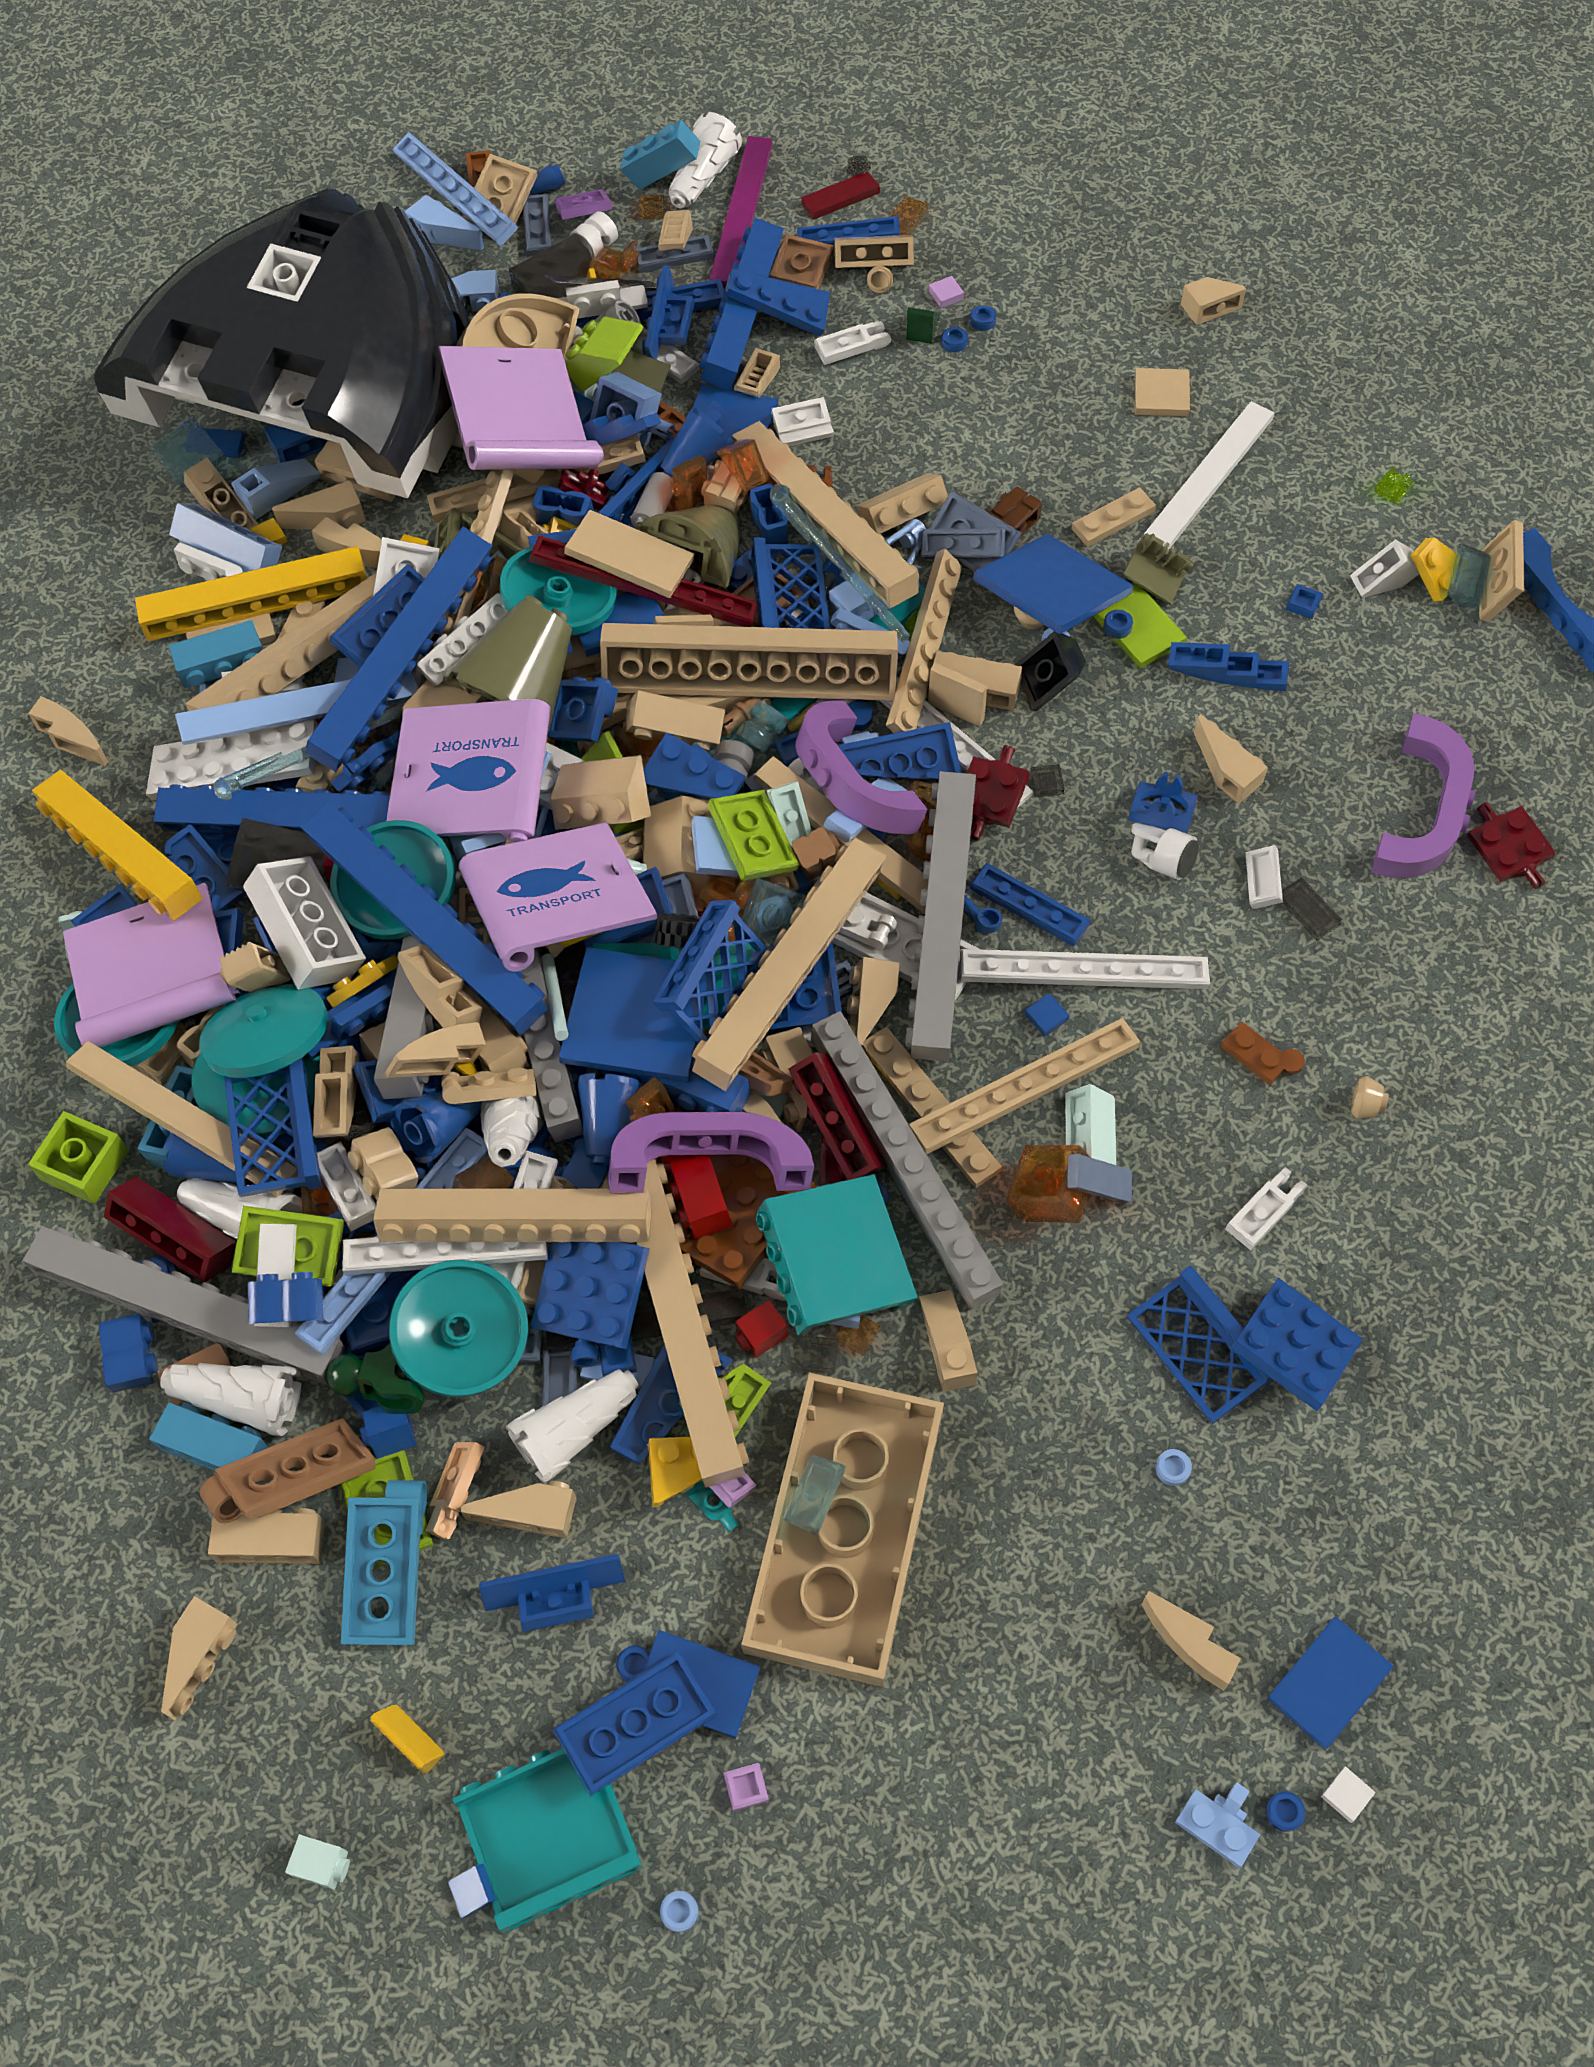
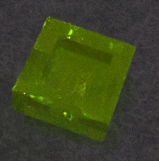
[1374,466,1414,505]

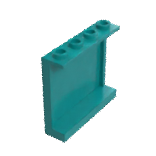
[756,1174,918,1336]
[452,1749,644,1934]

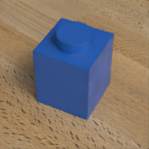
[360,1407,417,1459]

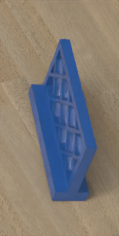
[750,537,830,629]
[652,900,768,1043]
[224,1057,322,1197]
[1127,1265,1274,1424]

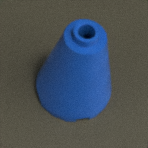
[660,406,734,485]
[578,1073,644,1166]
[391,1091,482,1163]
[163,1132,250,1184]

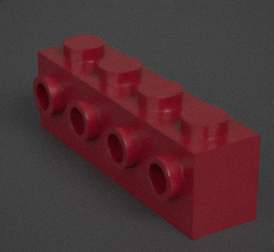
[788,1053,887,1180]
[104,1177,236,1282]

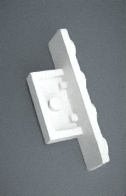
[556,280,648,319]
[416,593,508,686]

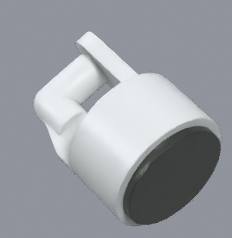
[1131,823,1199,880]

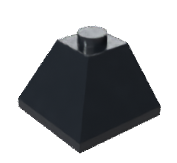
[1015,631,1086,711]

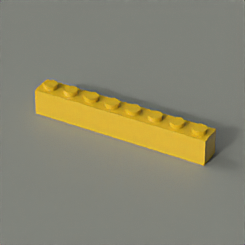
[135,546,367,642]
[32,769,203,921]

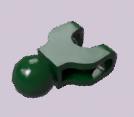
[327,1344,424,1414]

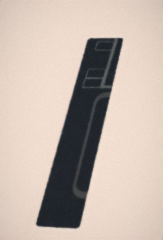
[545,275,657,288]

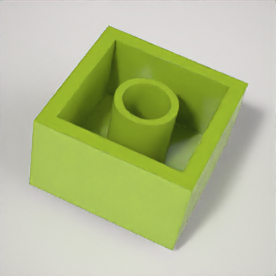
[28,1111,130,1204]

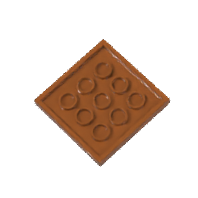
[663,1154,816,1289]

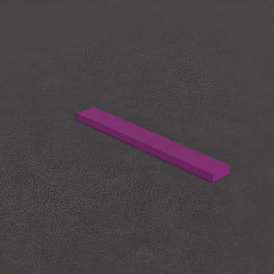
[710,136,773,288]

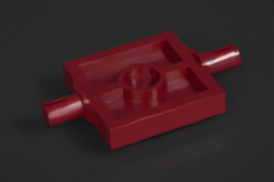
[966,745,1030,841]
[1468,802,1556,889]

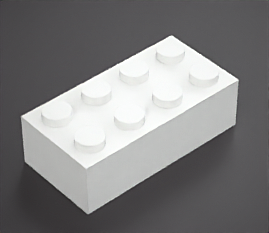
[243,856,366,990]

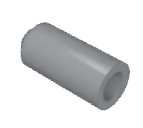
[631,472,676,527]

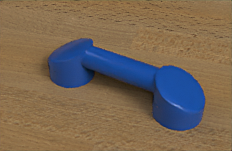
[964,895,1002,934]

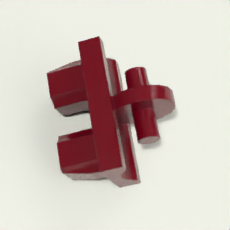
[557,469,608,510]

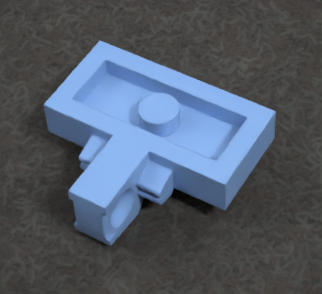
[1175,1783,1260,1868]

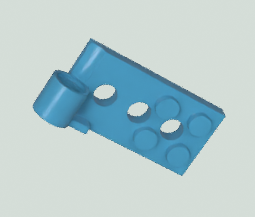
[341,1480,427,1645]

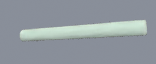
[541,954,568,1041]

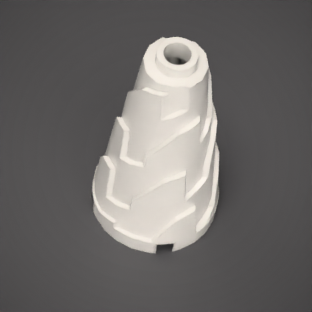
[669,112,742,208]
[480,1089,545,1167]
[177,1178,305,1239]
[160,1363,301,1436]
[506,1369,639,1484]

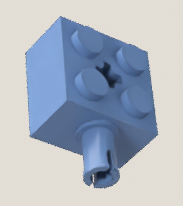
[590,372,675,447]

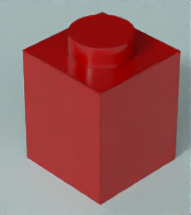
[734,1300,789,1358]

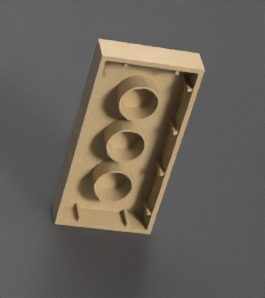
[741,1373,944,1687]

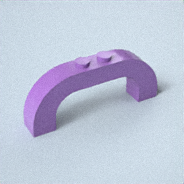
[795,700,927,834]
[1371,713,1476,878]
[608,1112,814,1193]

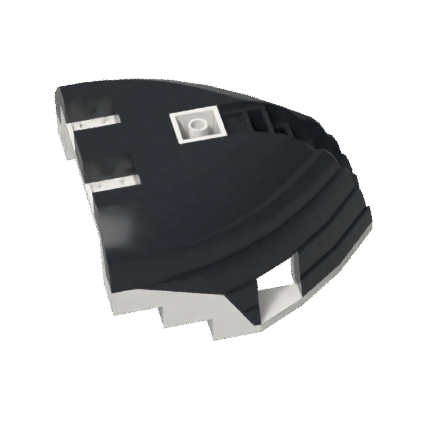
[94,189,470,498]

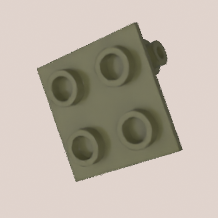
[607,350,671,393]
[1123,533,1194,605]

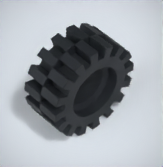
[654,913,701,948]

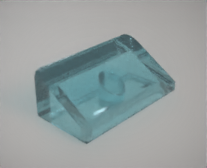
[1448,544,1491,608]
[783,1454,847,1535]

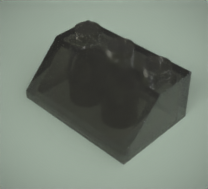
[509,235,602,298]
[226,818,326,891]

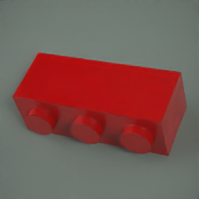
[661,1155,733,1239]

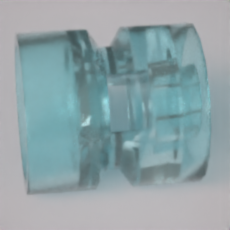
[735,699,790,755]

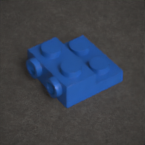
[547,676,618,743]

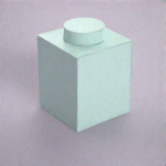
[285,1834,350,1890]

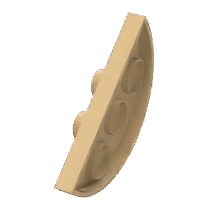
[456,294,580,484]

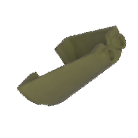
[635,505,742,588]
[443,595,572,734]

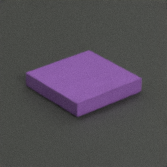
[554,189,612,220]

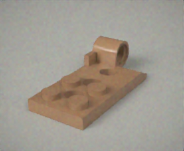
[200,1418,375,1523]

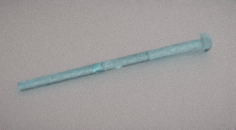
[770,485,910,642]
[214,701,407,800]

